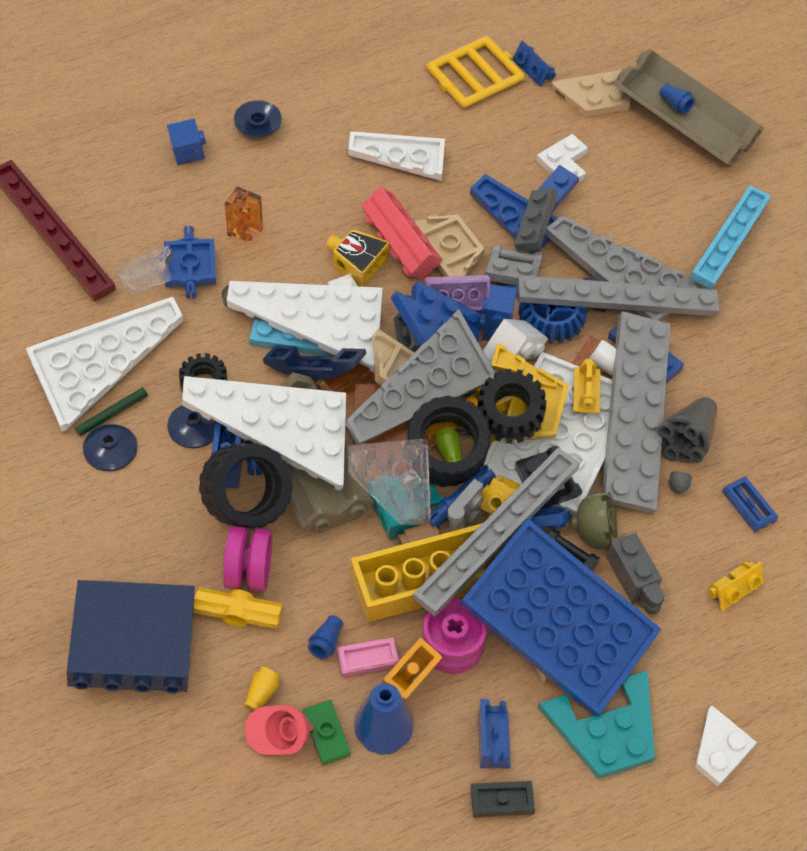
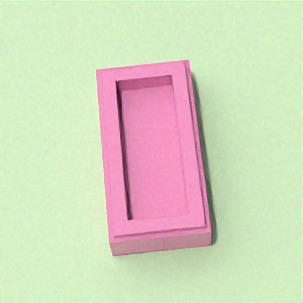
[337,637,399,678]

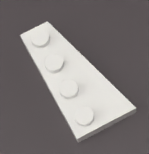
[348,131,445,181]

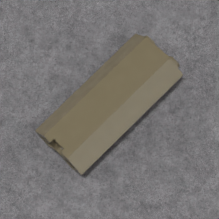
[615,49,765,166]
[280,372,375,532]

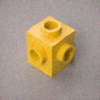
[480,475,520,517]

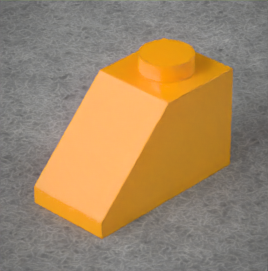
[382,637,442,701]

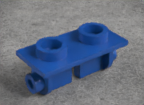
[512,40,556,87]

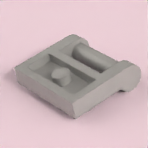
[485,244,543,286]
[446,479,484,533]

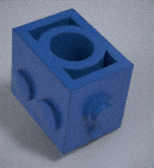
[167,118,206,165]

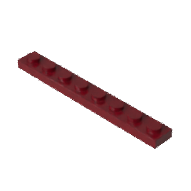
[0,160,116,302]

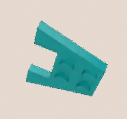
[538,671,655,779]

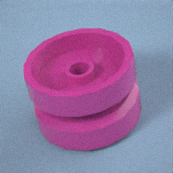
[223,526,272,592]
[422,599,487,674]

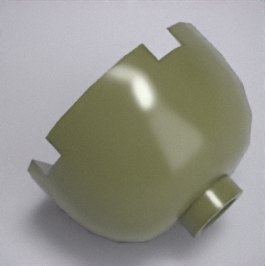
[572,492,618,548]

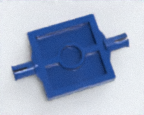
[164,226,216,299]

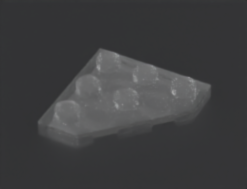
[347,438,431,525]

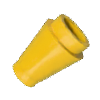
[243,666,281,711]

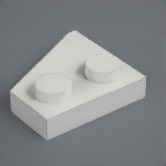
[695,705,757,787]

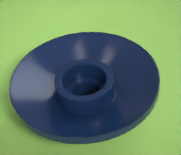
[234,100,281,137]
[167,405,216,449]
[83,424,138,471]

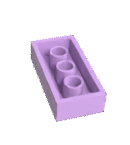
[425,275,490,310]

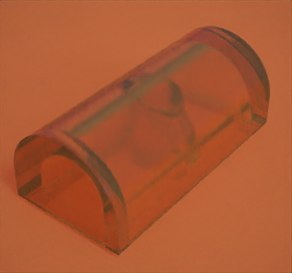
[316,363,374,396]

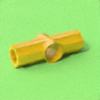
[193,587,283,629]

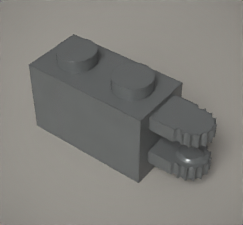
[606,532,665,614]

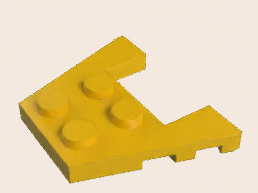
[471,344,569,442]

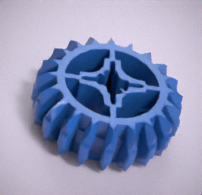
[518,302,588,344]

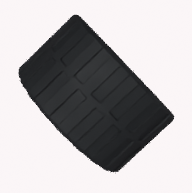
[406,395,491,487]
[199,443,293,529]

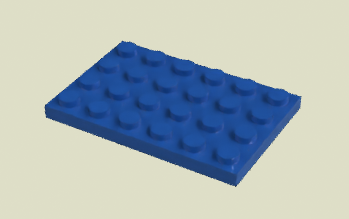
[459,518,661,716]

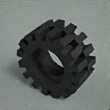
[179,353,228,393]

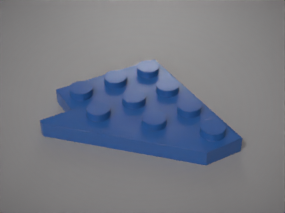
[391,281,481,398]

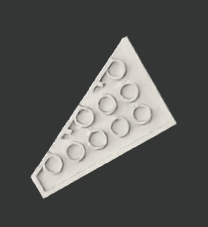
[227,281,382,372]
[26,296,183,432]
[182,376,346,490]

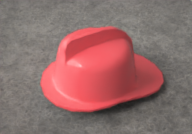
[245,705,314,755]

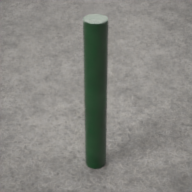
[75,387,148,437]

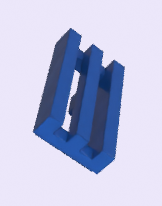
[722,476,779,533]

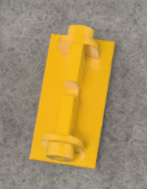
[573,359,600,414]
[708,561,764,611]

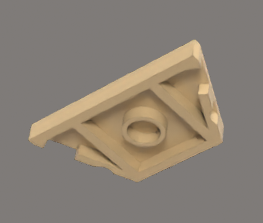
[551,67,635,117]
[411,215,484,277]
[372,329,414,385]

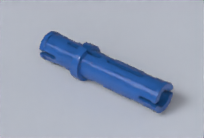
[424,465,497,528]

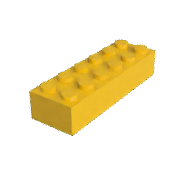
[350,523,508,623]

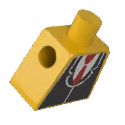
[326,230,389,287]

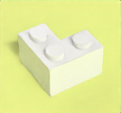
[483,319,548,374]

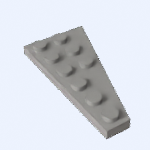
[545,216,703,321]
[345,309,495,446]

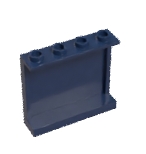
[67,580,195,694]

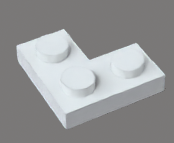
[536,134,588,184]

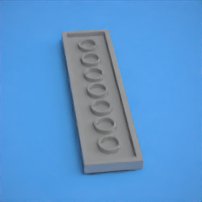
[602,311,670,514]

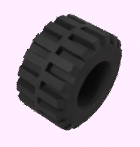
[477,369,547,444]

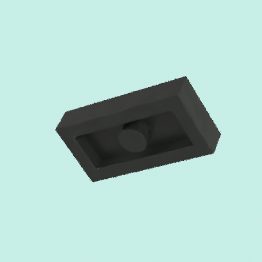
[470,781,535,817]

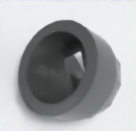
[669,471,692,494]

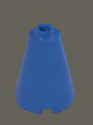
[354,683,414,755]

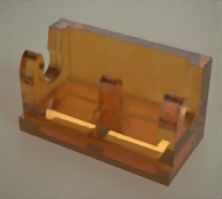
[225,186,263,241]

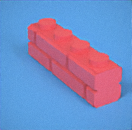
[362,187,443,280]

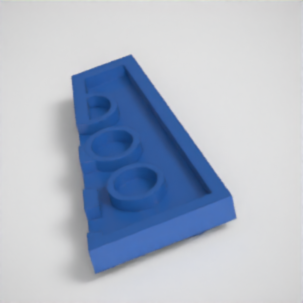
[470,174,558,254]

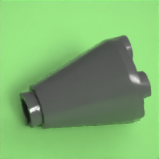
[658,397,717,463]

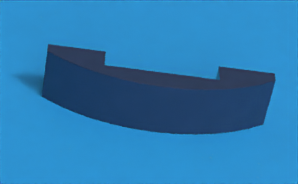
[263,346,367,379]

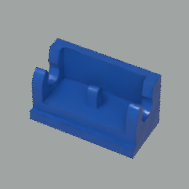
[478,699,510,768]

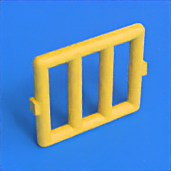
[426,36,525,108]

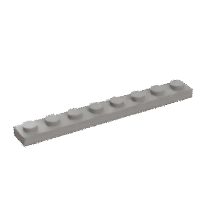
[516,275,719,316]
[413,447,580,617]

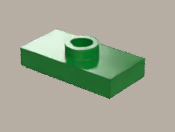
[303,700,351,766]

